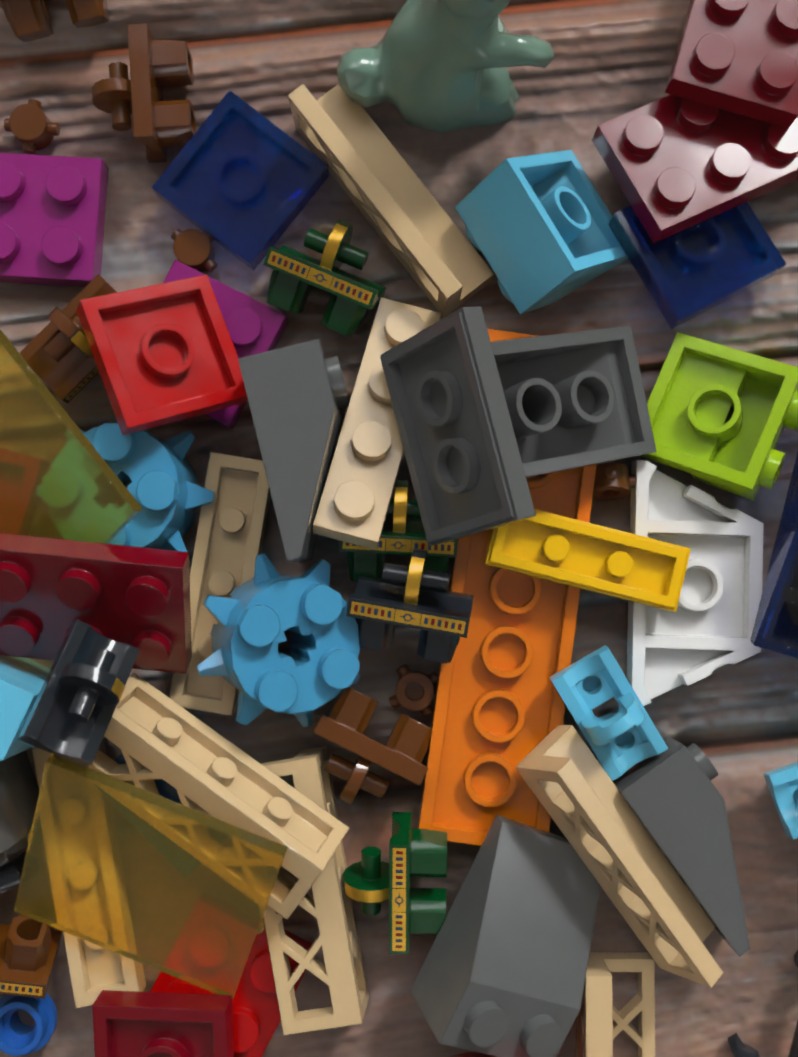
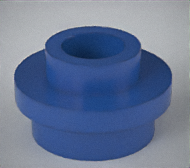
[0,993,58,1056]

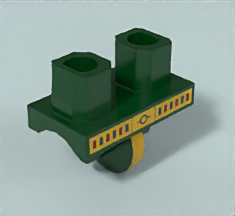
[263,220,386,337]
[339,480,458,582]
[343,812,447,954]

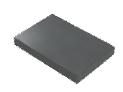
[380,306,536,546]

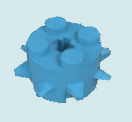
[40,423,215,552]
[197,554,360,727]

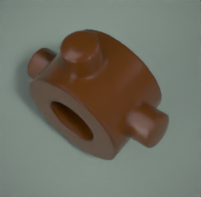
[4,99,60,155]
[171,228,218,273]
[593,463,636,500]
[389,664,438,717]

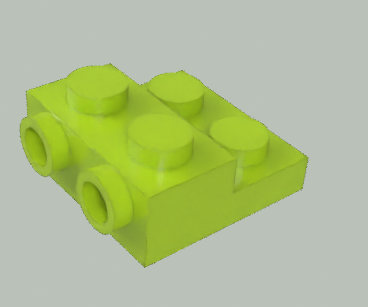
[640,332,798,501]

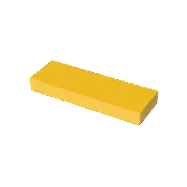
[483,509,691,612]

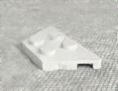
[626,460,764,706]

